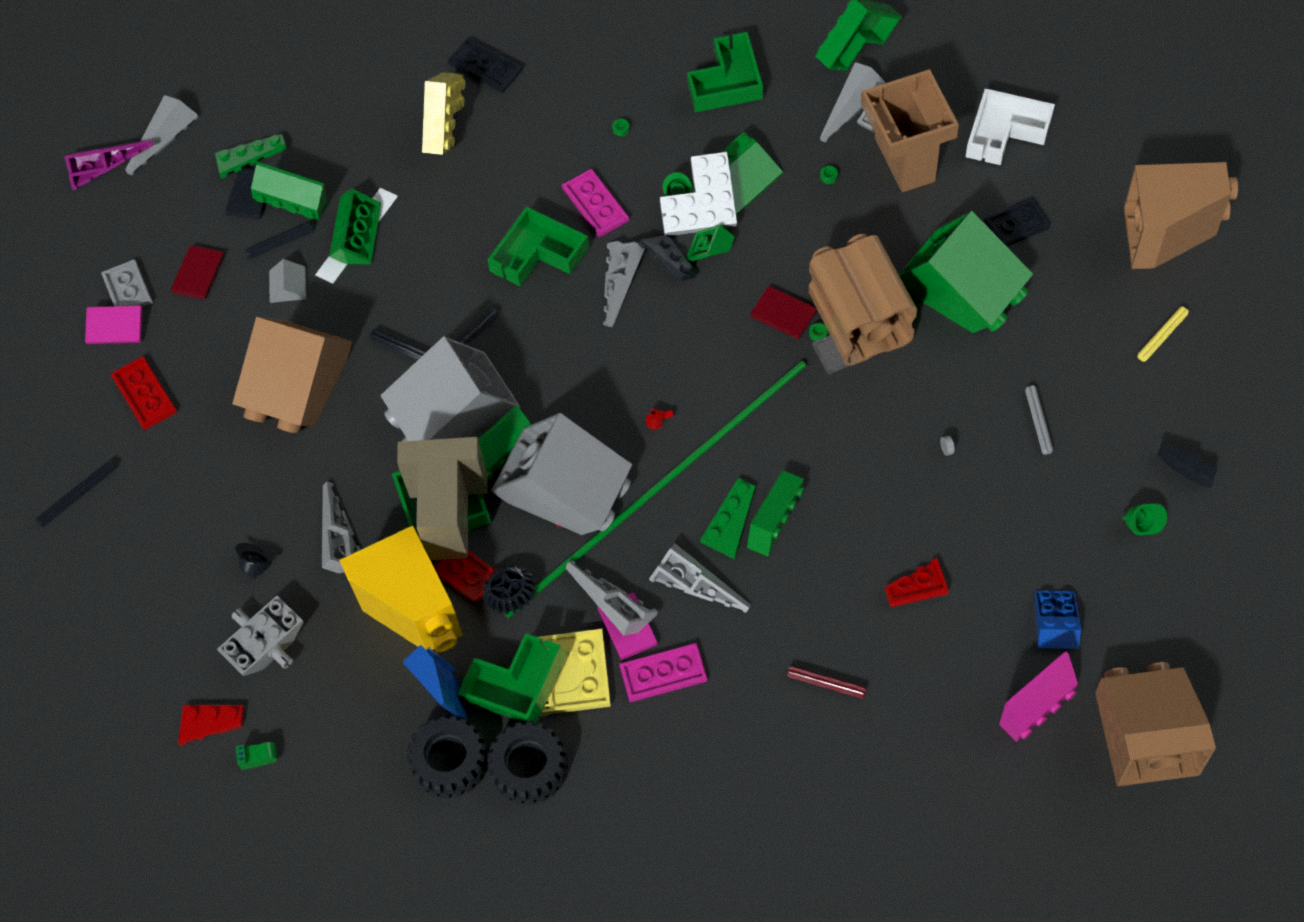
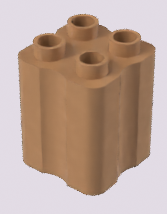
[809,234,917,366]

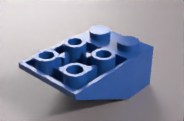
[1034,590,1081,649]

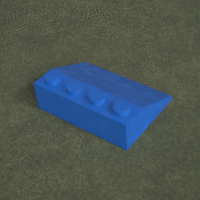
[403,645,468,720]

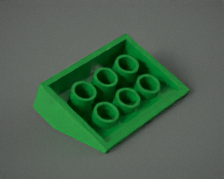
[720,132,783,216]

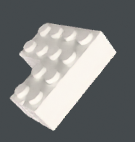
[966,89,1055,165]
[660,152,737,236]

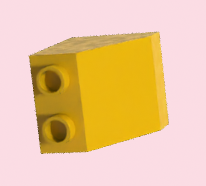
[339,526,463,652]

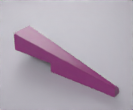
[65,139,153,190]

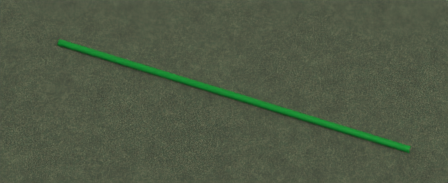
[504,361,806,619]

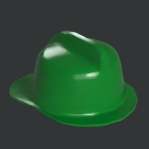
[663,172,695,196]
[1122,503,1167,536]

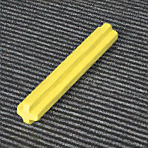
[1137,306,1189,362]

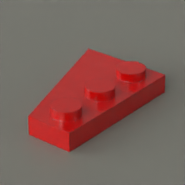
[178,705,244,746]

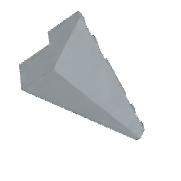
[820,62,885,142]
[125,95,199,175]
[603,241,645,327]
[322,481,361,573]
[649,543,751,613]
[566,561,658,635]

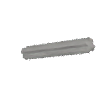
[1025,385,1053,455]

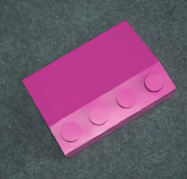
[999,651,1078,742]

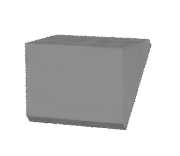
[269,259,306,303]

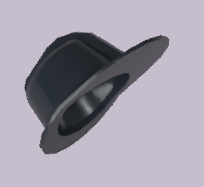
[235,543,271,579]

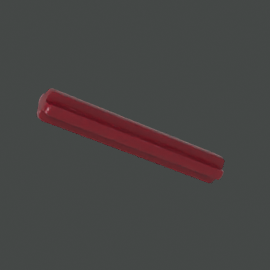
[787,666,866,699]

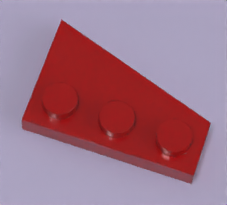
[885,558,948,608]

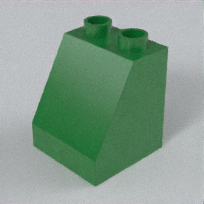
[899,211,1033,333]

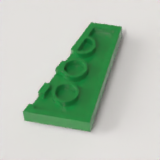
[215,134,287,179]
[700,478,755,560]

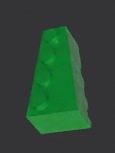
[747,471,805,557]

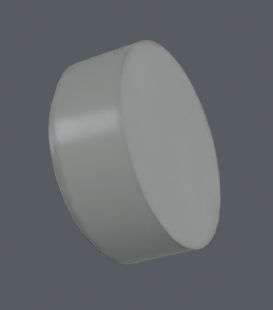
[940,436,955,456]

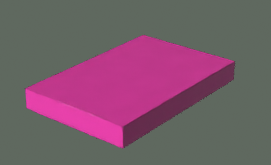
[85,306,143,344]
[597,592,658,660]

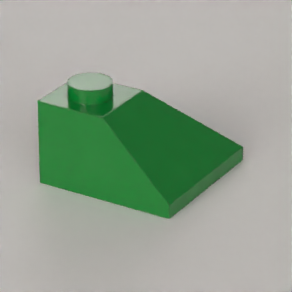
[686,224,735,262]

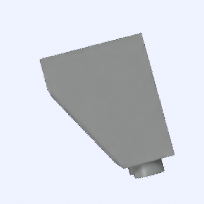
[380,336,521,441]
[491,413,632,535]

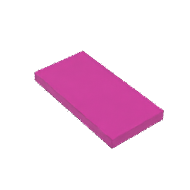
[562,168,629,237]
[619,643,707,702]

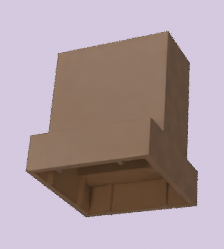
[861,69,959,192]

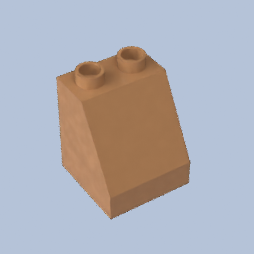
[1124,162,1238,269]
[232,317,352,434]
[1095,662,1216,786]

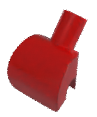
[646,407,673,430]

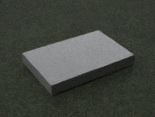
[101,259,153,308]

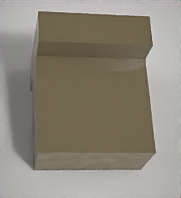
[397,437,487,561]

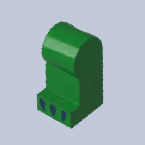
[236,742,277,770]

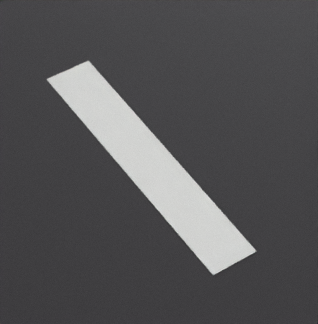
[315,188,398,284]

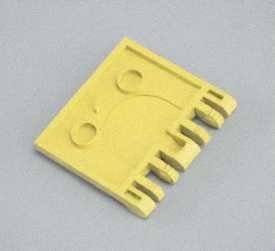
[538,629,611,717]

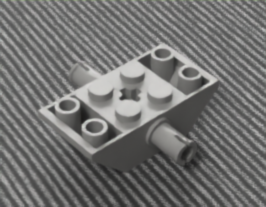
[217,596,303,676]

